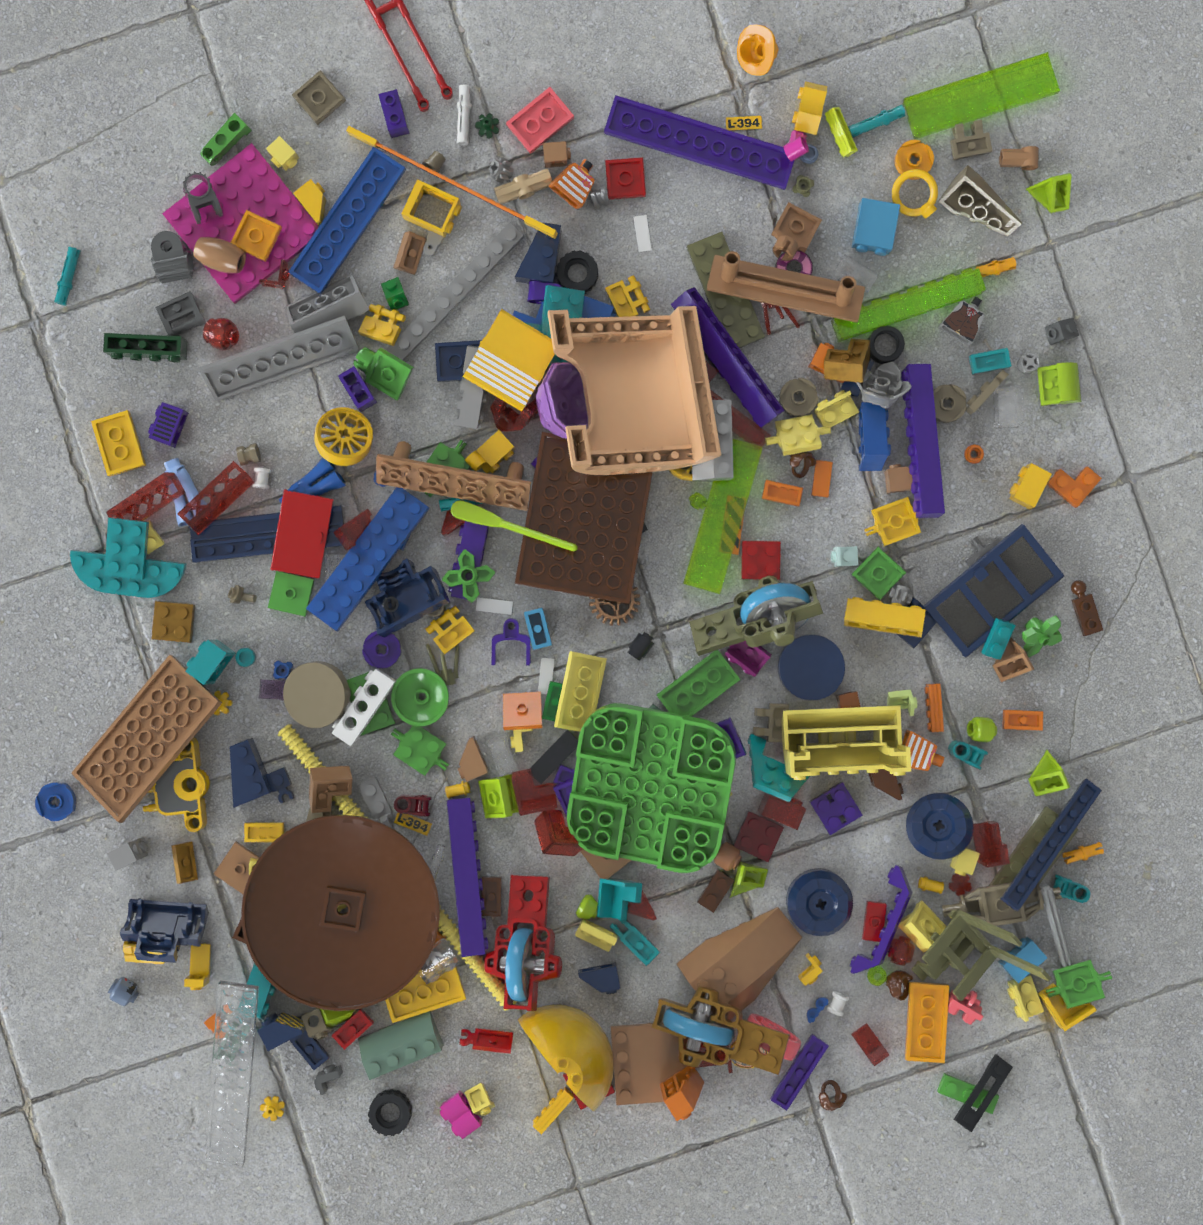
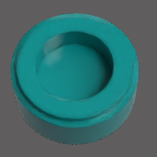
[235,648,256,667]

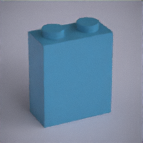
[851,198,900,256]

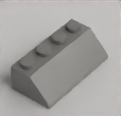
[284,274,369,333]
[692,400,734,481]

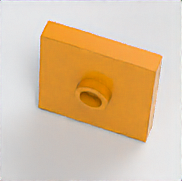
[231,210,282,262]

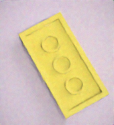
[554,651,607,732]

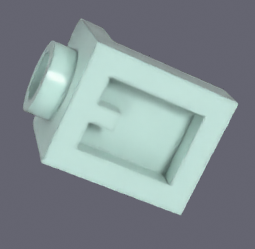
[830,546,858,567]

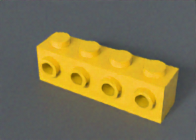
[844,597,926,638]

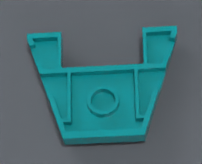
[748,734,810,802]

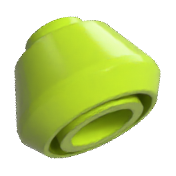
[576,894,598,920]

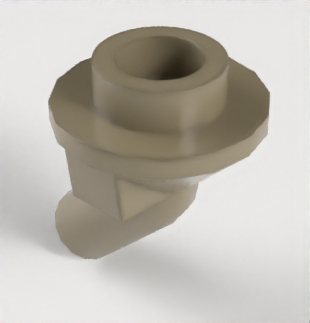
[228,585,257,604]

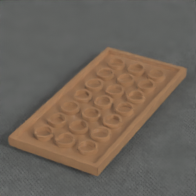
[71,655,222,823]

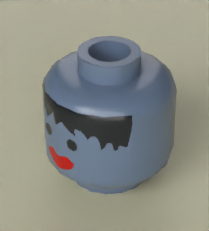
[108,977,139,1006]

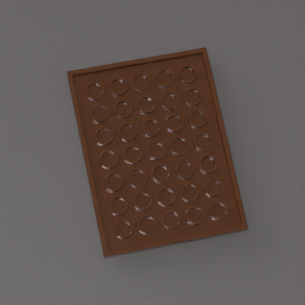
[515,432,653,604]

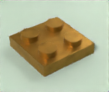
[151,601,195,643]

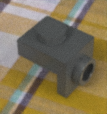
[1045,318,1079,345]
[314,1064,343,1095]

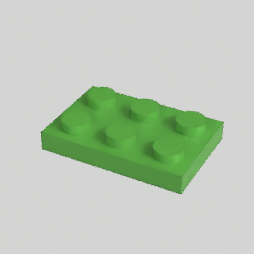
[347,670,395,736]

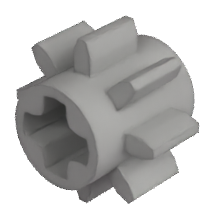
[490,157,513,183]
[888,585,913,607]

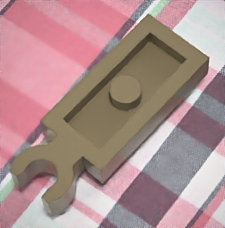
[966,370,1009,415]

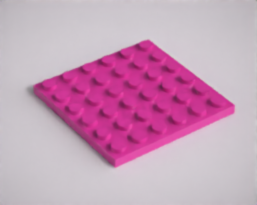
[162,143,319,304]

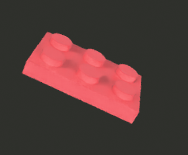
[506,87,574,154]

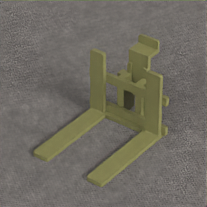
[912,909,1052,1001]

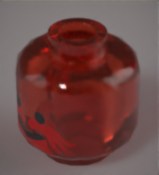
[887,936,915,966]

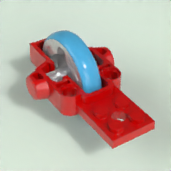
[484,875,562,1011]

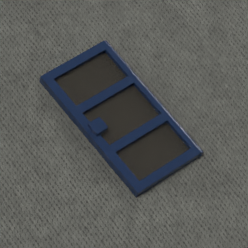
[923,524,1065,658]

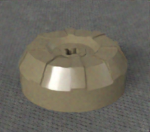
[283,661,351,728]

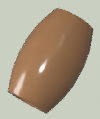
[193,237,246,273]

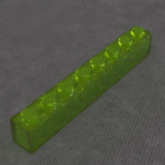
[831,268,986,342]

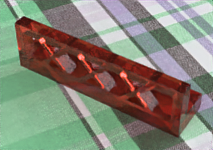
[177,461,254,535]
[106,472,186,521]

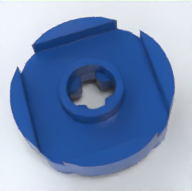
[35,782,76,821]

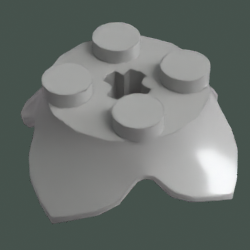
[856,361,912,408]

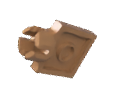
[771,202,822,261]

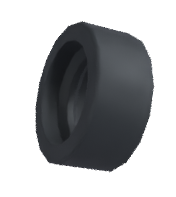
[868,325,905,364]

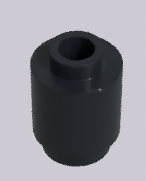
[627,632,655,661]

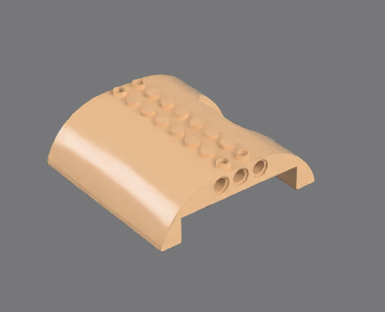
[548,306,721,475]

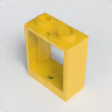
[401,179,462,238]

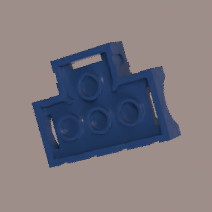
[365,558,450,638]
[120,898,209,963]

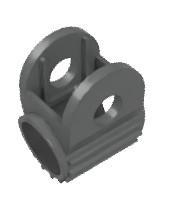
[183,171,223,225]
[151,231,194,283]

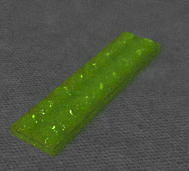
[683,439,763,594]

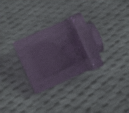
[259,679,285,700]

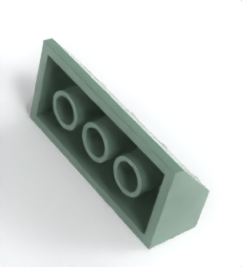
[358,1011,444,1080]

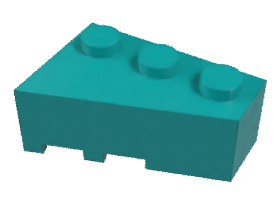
[237,963,276,1020]

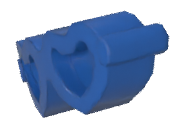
[807,997,828,1023]

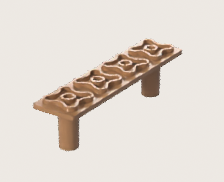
[707,251,865,322]
[376,441,531,511]

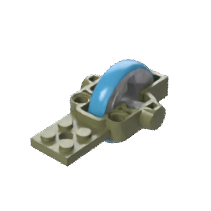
[689,576,824,656]

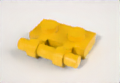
[605,275,650,317]
[358,304,406,346]
[425,605,475,654]

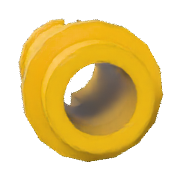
[445,781,471,799]
[918,876,944,894]

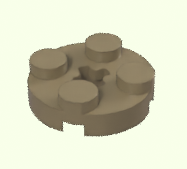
[779,378,818,417]
[933,384,967,424]

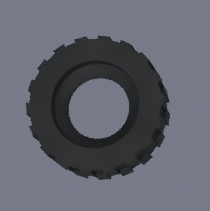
[556,250,598,294]
[368,1089,412,1136]

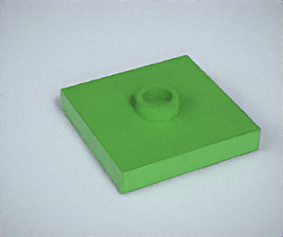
[851,547,906,601]
[268,571,315,617]

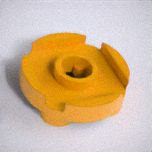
[895,140,934,180]

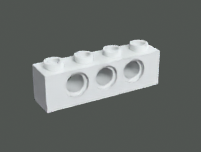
[332,669,396,746]

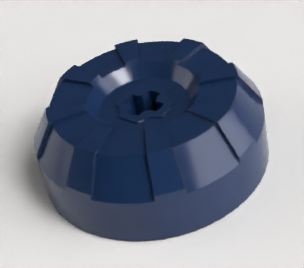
[778,635,845,700]
[906,793,974,860]
[786,868,853,936]

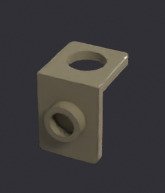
[302,1009,334,1040]

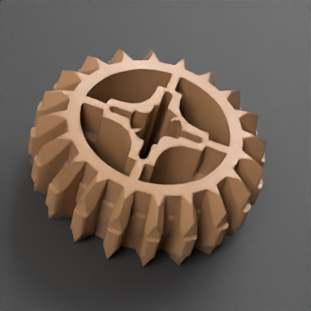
[589,587,640,626]

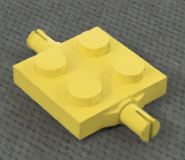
[765,414,831,456]

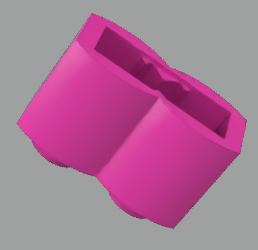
[440,1090,483,1139]

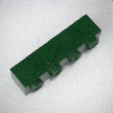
[103,333,188,363]

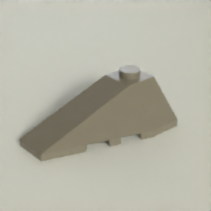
[938,165,1022,237]

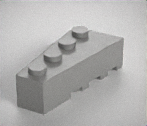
[454,345,488,429]

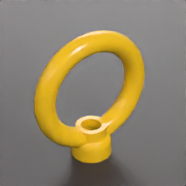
[891,169,938,219]

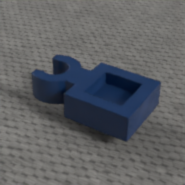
[266,767,294,803]

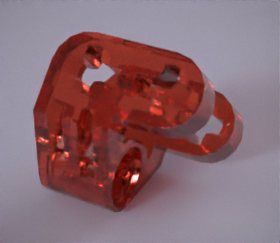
[490,397,538,432]

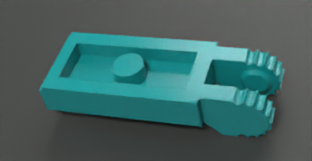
[610,920,660,966]

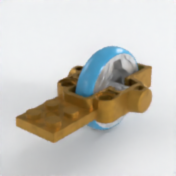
[651,986,790,1075]

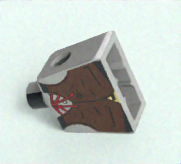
[938,296,985,346]

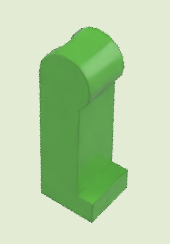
[200,112,252,166]

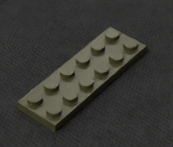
[686,232,765,348]
[989,806,1079,886]

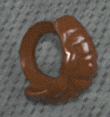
[789,451,817,478]
[886,970,913,1001]
[819,1080,847,1111]

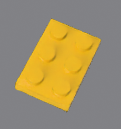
[91,410,146,477]

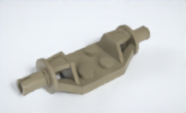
[942,882,1062,926]

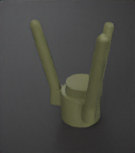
[426,644,459,685]

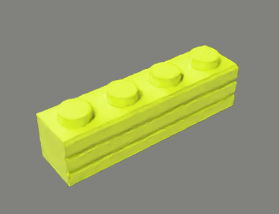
[825,107,858,157]

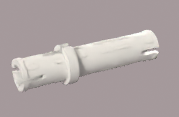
[456,85,472,146]

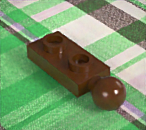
[1071,580,1103,636]

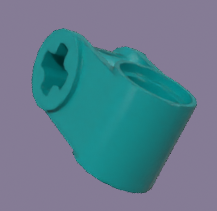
[948,740,988,770]
[1053,874,1091,903]

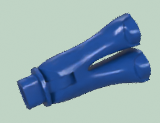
[279,457,347,503]

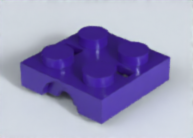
[809,782,863,835]

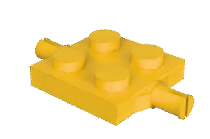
[864,497,921,546]

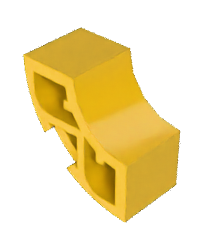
[792,81,827,135]

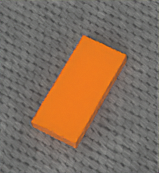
[811,460,833,498]

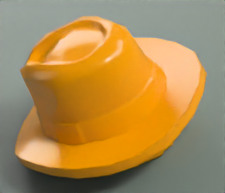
[737,24,779,76]

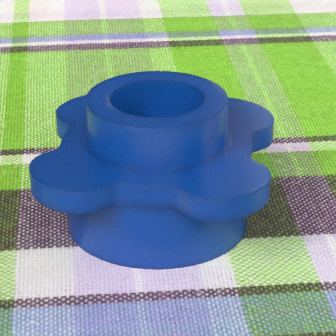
[273,661,293,680]

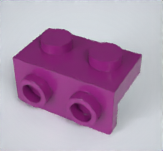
[725,641,772,677]

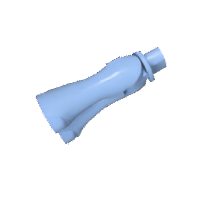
[164,458,213,527]

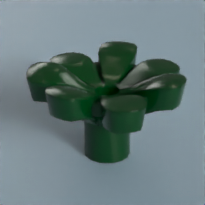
[475,113,500,139]

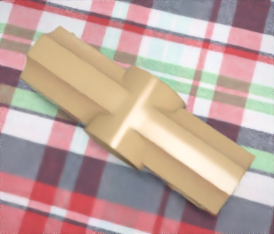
[494,168,552,204]

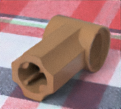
[999,146,1039,170]

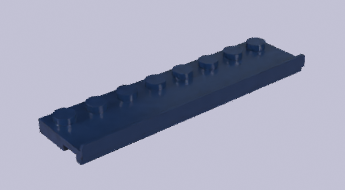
[188,505,346,563]

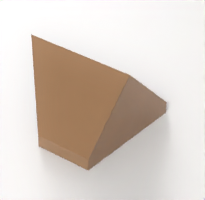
[992,637,1034,682]

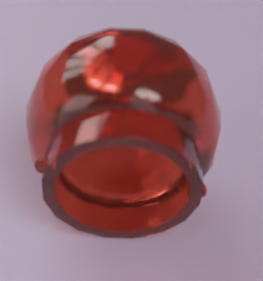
[203,318,239,351]

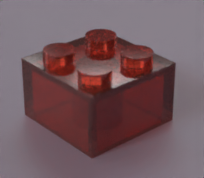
[757,792,807,830]

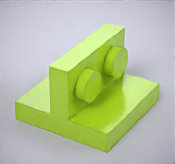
[478,774,520,818]

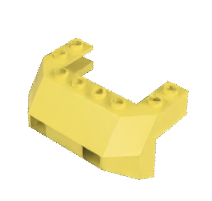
[781,706,911,780]

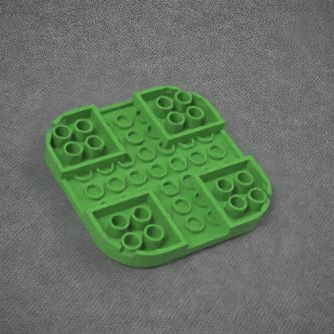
[567,703,736,873]

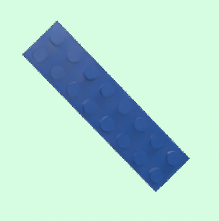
[288,147,406,295]
[306,487,430,632]

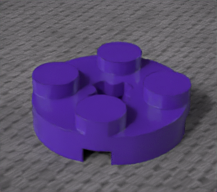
[362,631,402,668]

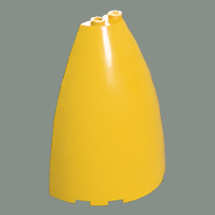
[517,1004,614,1111]

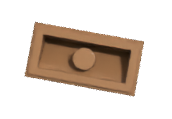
[393,231,426,275]

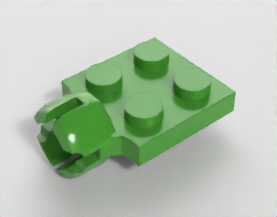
[354,347,414,400]

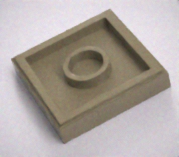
[292,70,346,125]

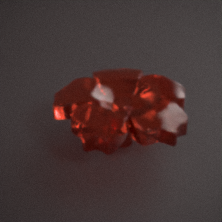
[948,873,972,896]

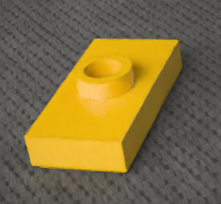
[244,822,284,842]

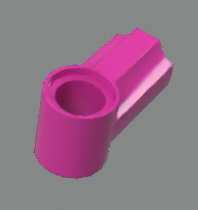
[784,130,809,161]

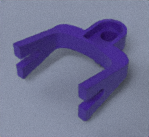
[491,618,531,666]

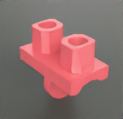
[948,990,983,1025]

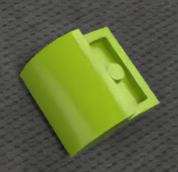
[1037,362,1082,406]

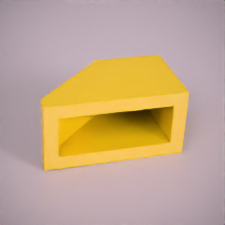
[293,179,326,226]

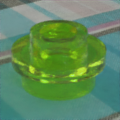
[689,492,707,510]
[867,966,887,986]

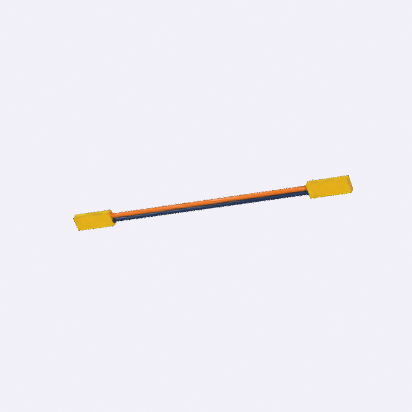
[346,126,558,239]

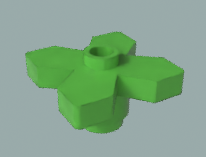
[442,550,495,603]
[1022,615,1062,658]

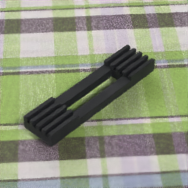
[953,1055,1013,1132]

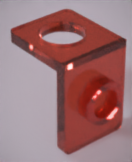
[259,259,289,289]

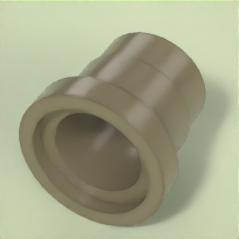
[422,151,446,173]

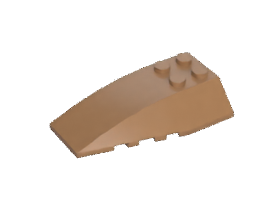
[676,907,802,1020]

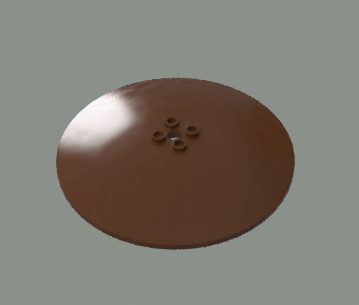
[241,815,440,1011]

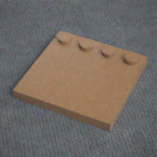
[611,1022,688,1105]

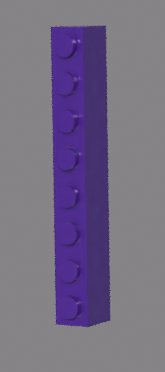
[671,287,785,428]
[901,364,945,518]
[446,798,488,957]

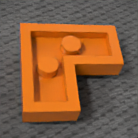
[1047,466,1102,508]

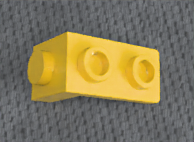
[184,943,211,990]

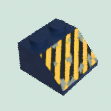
[257,1012,310,1051]

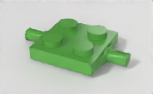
[424,440,470,498]
[391,726,449,776]
[1046,960,1112,1009]

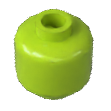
[967,717,997,743]

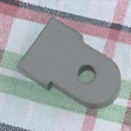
[423,231,444,257]

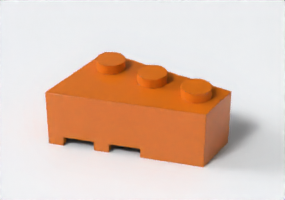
[660,1066,704,1121]

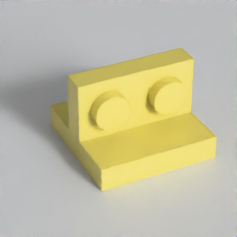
[898,901,947,953]

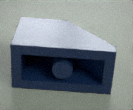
[578,962,621,994]

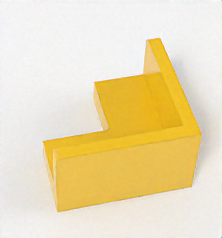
[1038,983,1097,1031]

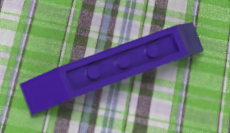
[850,865,913,974]

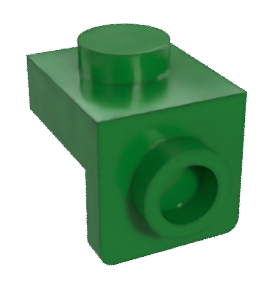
[381,277,409,311]

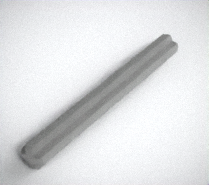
[1041,886,1072,967]

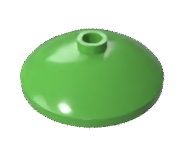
[391,668,449,726]

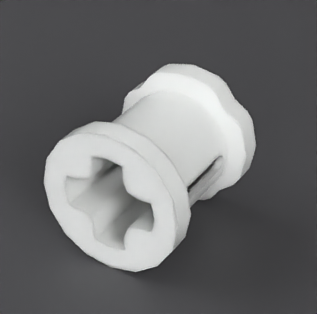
[252,468,271,489]
[826,991,849,1016]

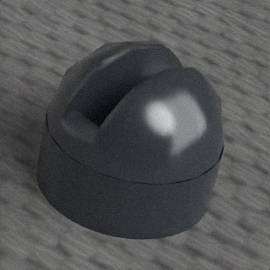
[382,596,399,612]

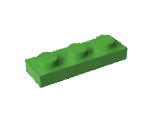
[937,1073,999,1114]

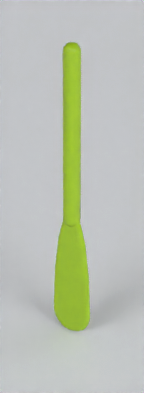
[451,500,578,552]

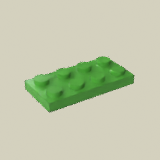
[656,650,741,717]

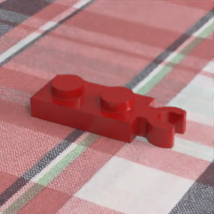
[459,1028,513,1054]

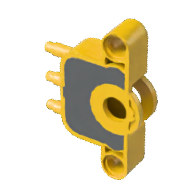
[143,737,210,832]

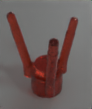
[760,302,800,335]

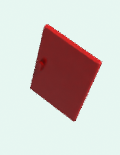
[270,489,334,579]

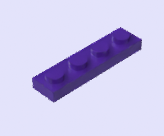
[770,1034,829,1111]

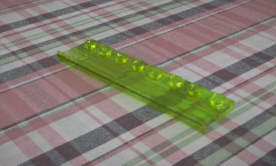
[903,52,1060,139]

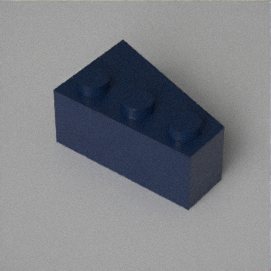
[515,222,562,284]
[230,738,273,808]

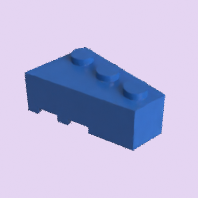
[859,402,891,471]

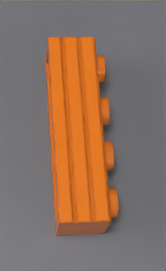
[924,683,944,732]

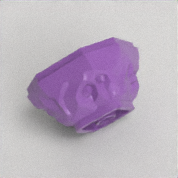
[536,362,588,439]

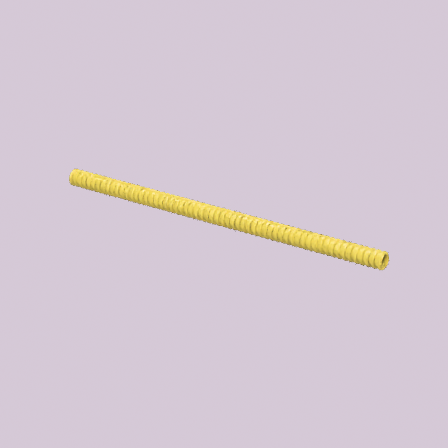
[278,724,517,1011]

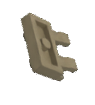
[950,119,992,160]
[753,703,789,743]

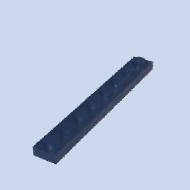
[1000,778,1102,911]

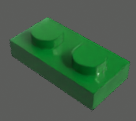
[542,681,563,722]

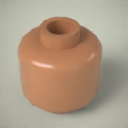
[714,842,742,871]

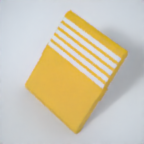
[463,309,555,412]

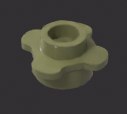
[792,175,814,197]

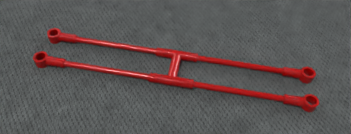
[364,0,453,112]

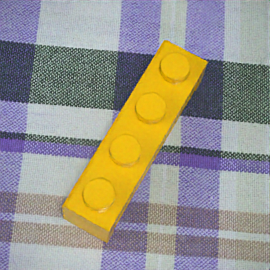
[533,1087,574,1135]

